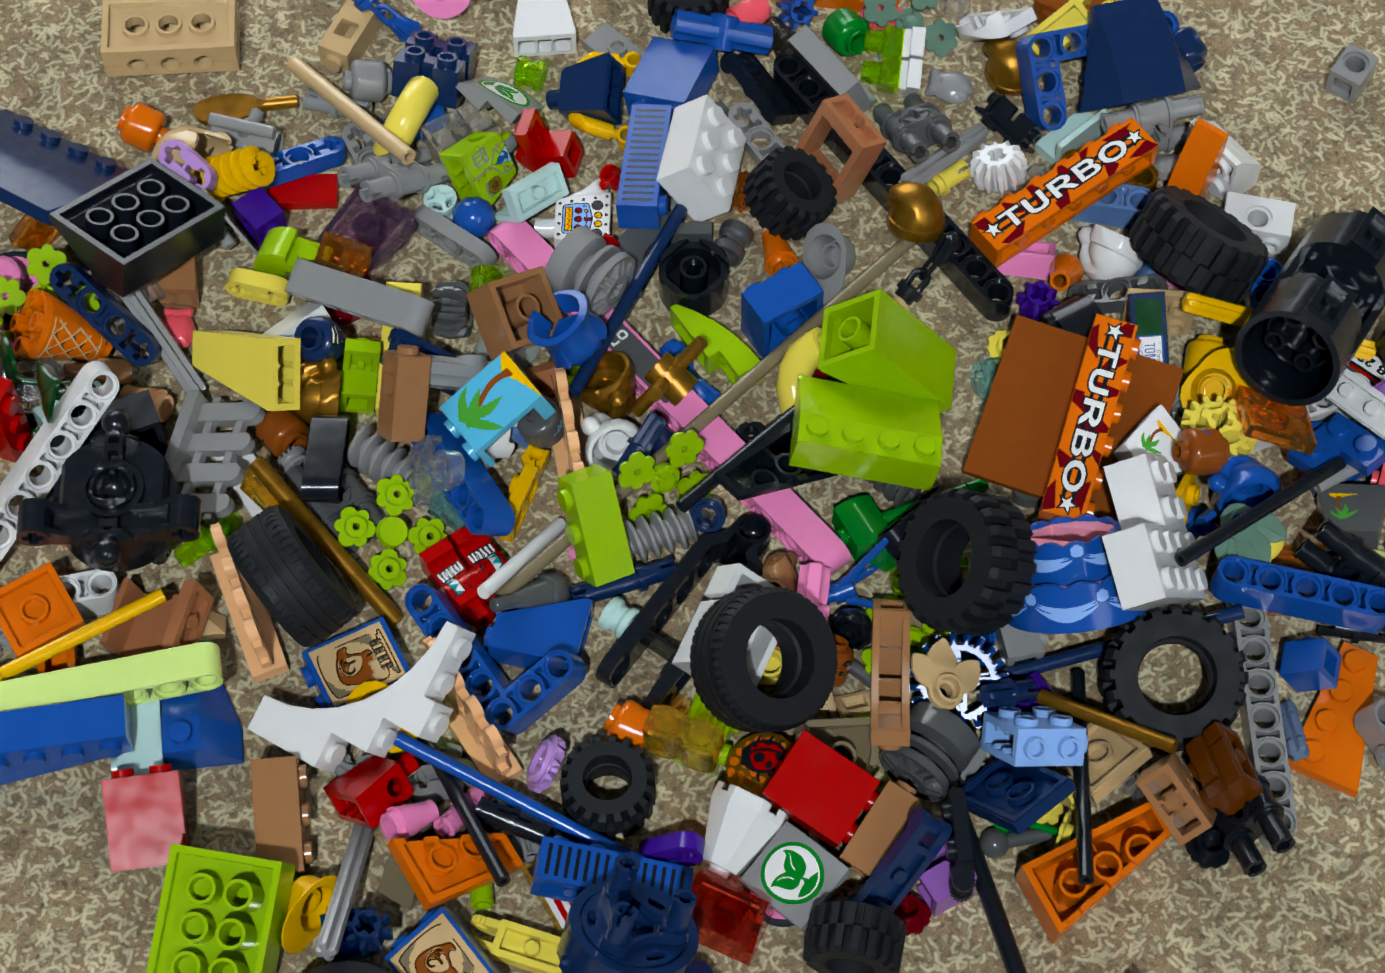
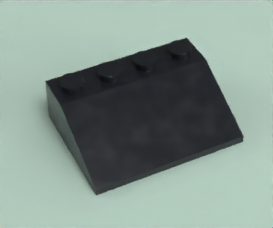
[49,157,226,298]

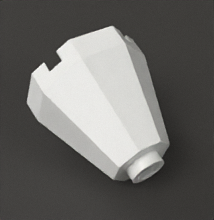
[703,781,789,880]

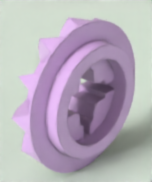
[526,735,566,794]

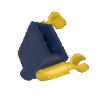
[546,51,641,150]

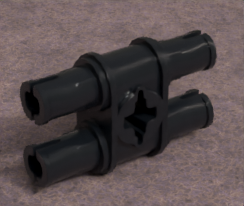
[1293,518,1385,613]
[1198,758,1296,877]

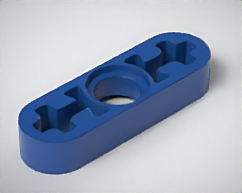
[265,136,347,188]

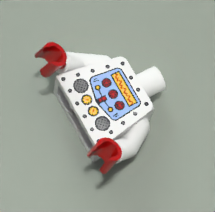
[534,164,621,249]

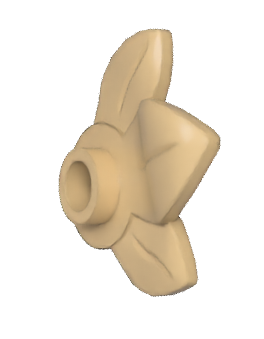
[911,638,980,710]

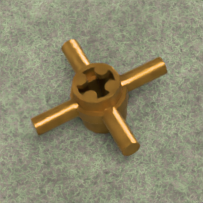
[630,336,708,417]

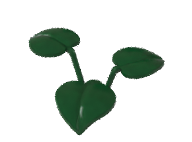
[1,330,96,493]

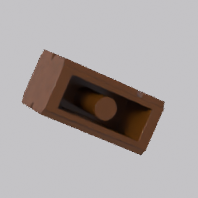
[1185,721,1263,815]

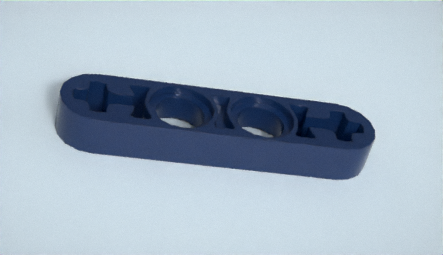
[49,262,162,367]

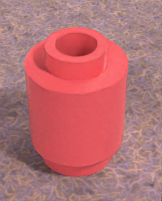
[726,0,771,25]

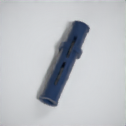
[569,556,676,603]

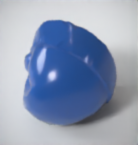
[1208,455,1281,519]

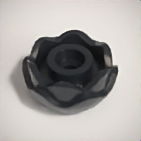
[831,608,872,650]

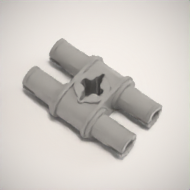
[1100,94,1204,153]
[338,147,451,203]

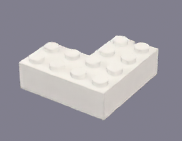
[1102,454,1208,611]

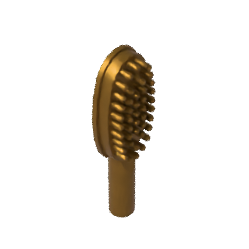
[193,93,298,127]

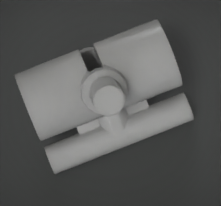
[208,108,284,154]

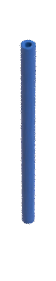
[393,731,634,853]

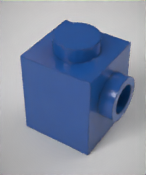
[1279,637,1342,692]

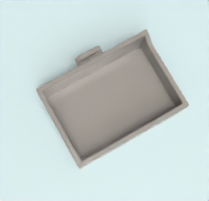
[788,25,878,113]

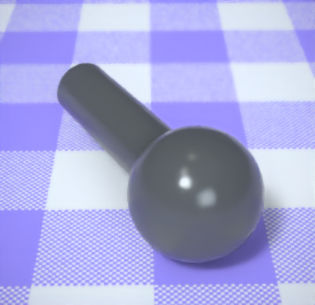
[979,828,1052,859]

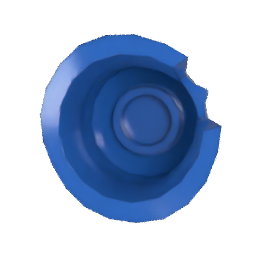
[527,289,607,370]

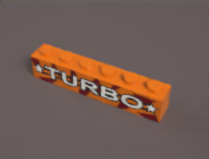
[969,117,1158,268]
[1036,314,1141,522]

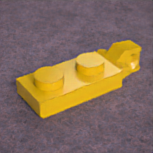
[499,444,550,542]

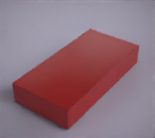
[269,174,339,210]

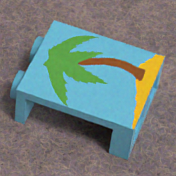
[439,351,556,468]

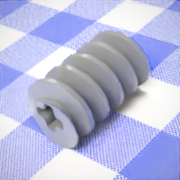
[347,424,426,498]
[623,507,697,562]

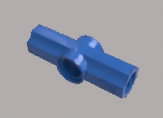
[670,9,773,55]

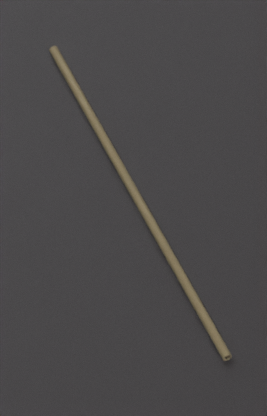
[494,239,916,597]

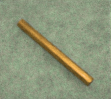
[1037,689,1179,754]

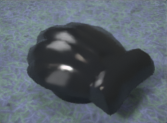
[1187,825,1230,869]

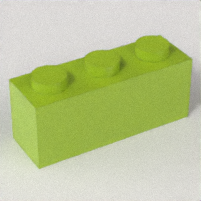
[557,464,635,587]

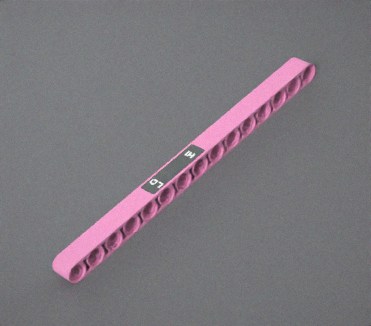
[487,221,851,576]

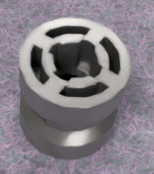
[713,219,754,268]

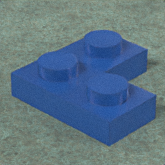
[1288,412,1385,477]

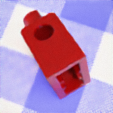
[323,751,419,829]

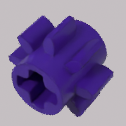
[1016,280,1060,322]

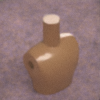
[63,357,132,386]
[762,551,798,592]

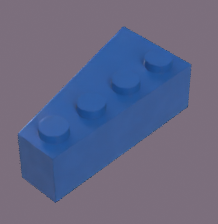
[0,694,133,785]

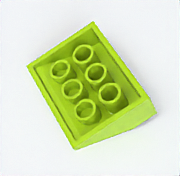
[789,375,943,491]
[146,843,296,973]

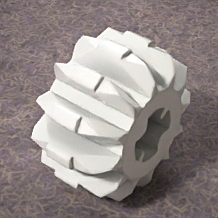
[969,141,1028,195]

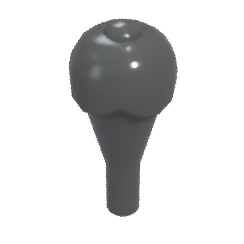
[489,572,570,613]

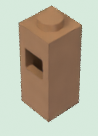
[377,344,432,442]
[837,780,921,880]

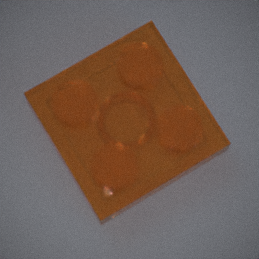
[1234,385,1317,455]

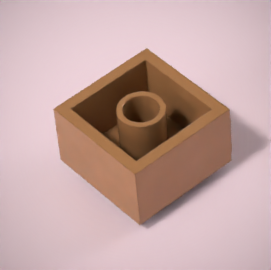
[466,266,563,360]

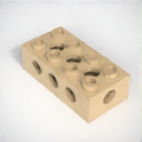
[100,0,240,77]

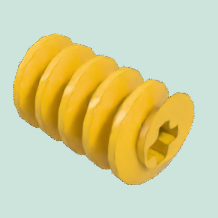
[200,145,275,199]

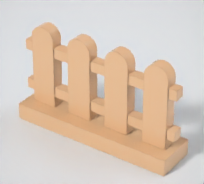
[550,367,588,524]
[210,522,290,683]
[422,636,523,785]

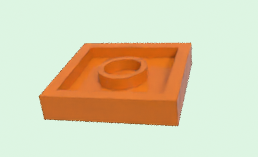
[0,562,86,658]

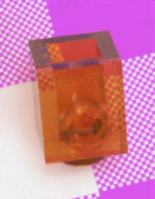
[314,231,373,278]

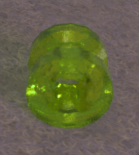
[514,55,548,92]

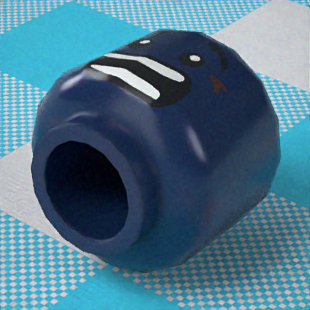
[294,316,346,363]

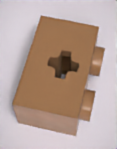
[1136,753,1217,846]

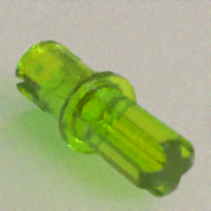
[173,513,242,568]

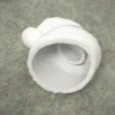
[1078,223,1144,280]
[581,412,639,480]

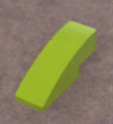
[670,304,762,385]

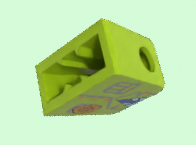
[439,131,517,206]

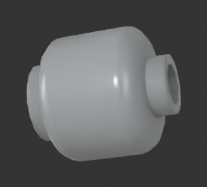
[342,59,392,103]

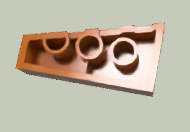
[1015,802,1172,945]

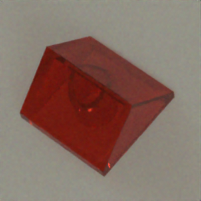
[692,871,774,966]

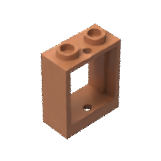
[795,93,887,202]

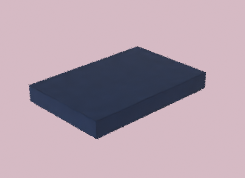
[959,758,1077,835]

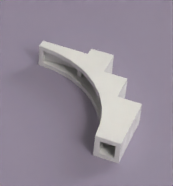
[248,621,476,773]

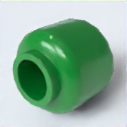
[822,7,871,57]

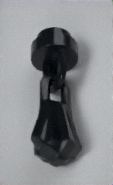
[895,232,961,306]

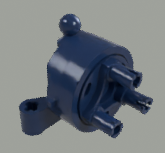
[556,854,715,973]

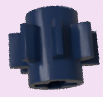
[345,904,393,957]

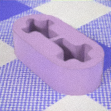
[158,139,218,192]

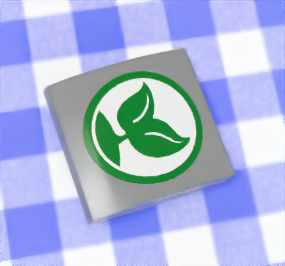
[455,76,544,124]
[739,821,852,932]

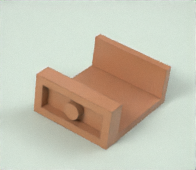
[100,578,214,659]

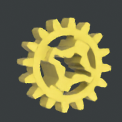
[1179,395,1260,456]

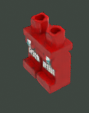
[419,526,516,630]

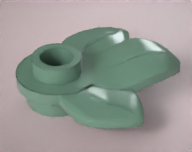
[1214,503,1287,563]

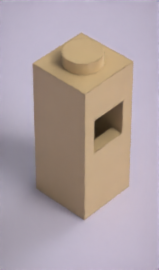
[318,0,387,73]

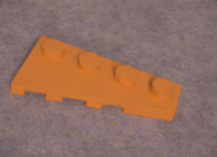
[1288,641,1378,798]

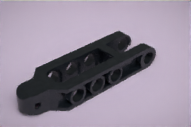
[595,514,771,717]

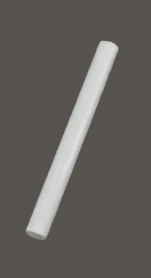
[477,517,567,599]

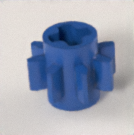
[776,0,819,30]

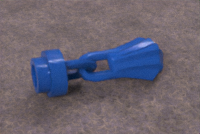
[352,0,422,42]
[660,339,722,406]

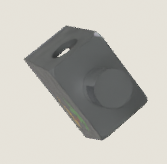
[1316,484,1385,551]

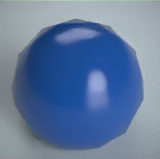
[452,196,495,239]

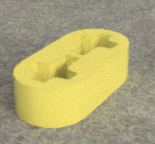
[225,268,291,307]

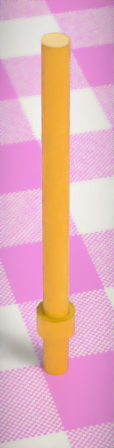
[0,588,167,681]

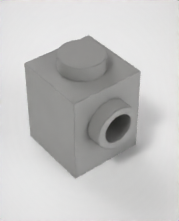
[996,624,1046,668]

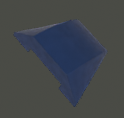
[1078,0,1202,113]

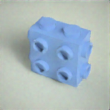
[981,706,1088,767]

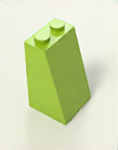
[818,288,957,413]

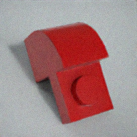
[514,109,585,178]

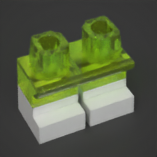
[860,24,926,96]

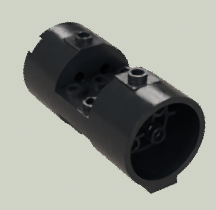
[1234,206,1385,406]

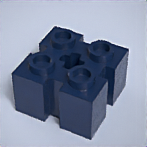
[392,30,477,109]

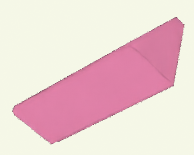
[997,241,1056,280]

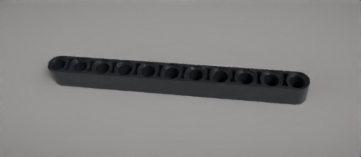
[773,52,1014,322]

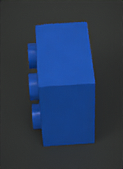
[741,261,824,359]

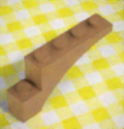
[869,599,911,751]

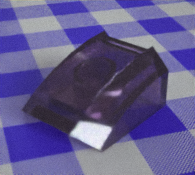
[318,185,419,277]

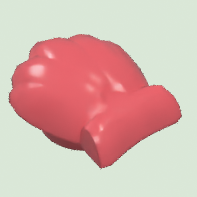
[162,307,196,348]

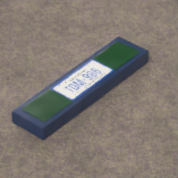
[1127,292,1173,419]

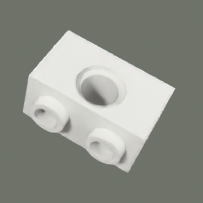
[1223,191,1296,255]

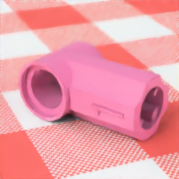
[797,562,831,623]

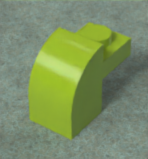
[254,227,331,280]
[338,338,381,414]

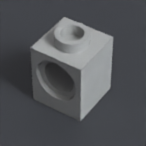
[1324,44,1379,105]

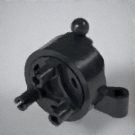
[16,409,202,572]

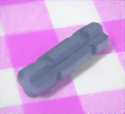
[1280,700,1310,762]

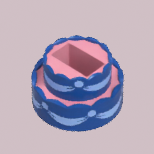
[1008,514,1147,634]

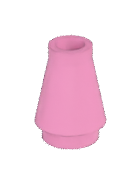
[380,799,439,842]

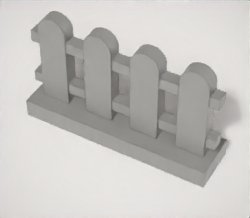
[164,391,265,524]

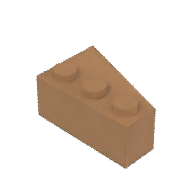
[250,756,314,874]

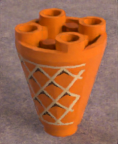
[9,288,113,362]

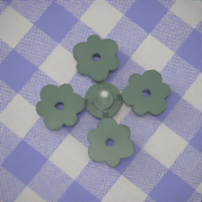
[863,0,958,72]

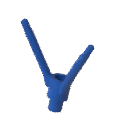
[827,537,889,609]

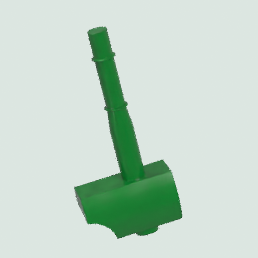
[832,478,989,572]

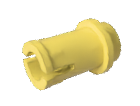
[927,159,971,196]

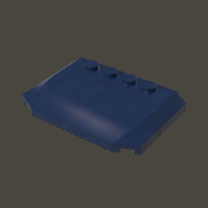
[0,109,127,226]

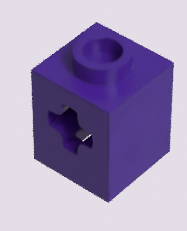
[232,187,287,247]

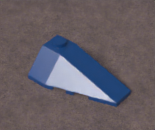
[161,641,244,771]

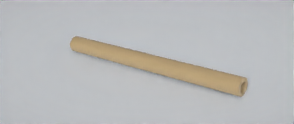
[287,56,416,165]

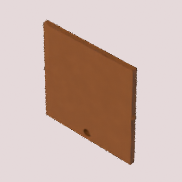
[962,315,1184,521]

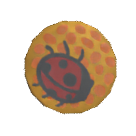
[726,732,792,796]

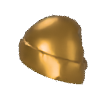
[982,39,1040,96]
[887,181,946,244]
[580,351,636,419]
[291,357,342,424]

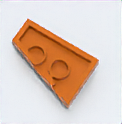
[387,832,524,911]

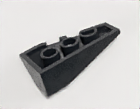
[713,421,838,501]

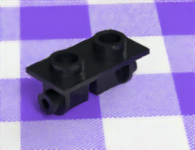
[975,92,1042,154]

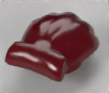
[893,891,932,936]

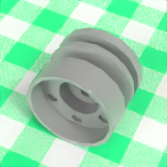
[545,226,635,318]

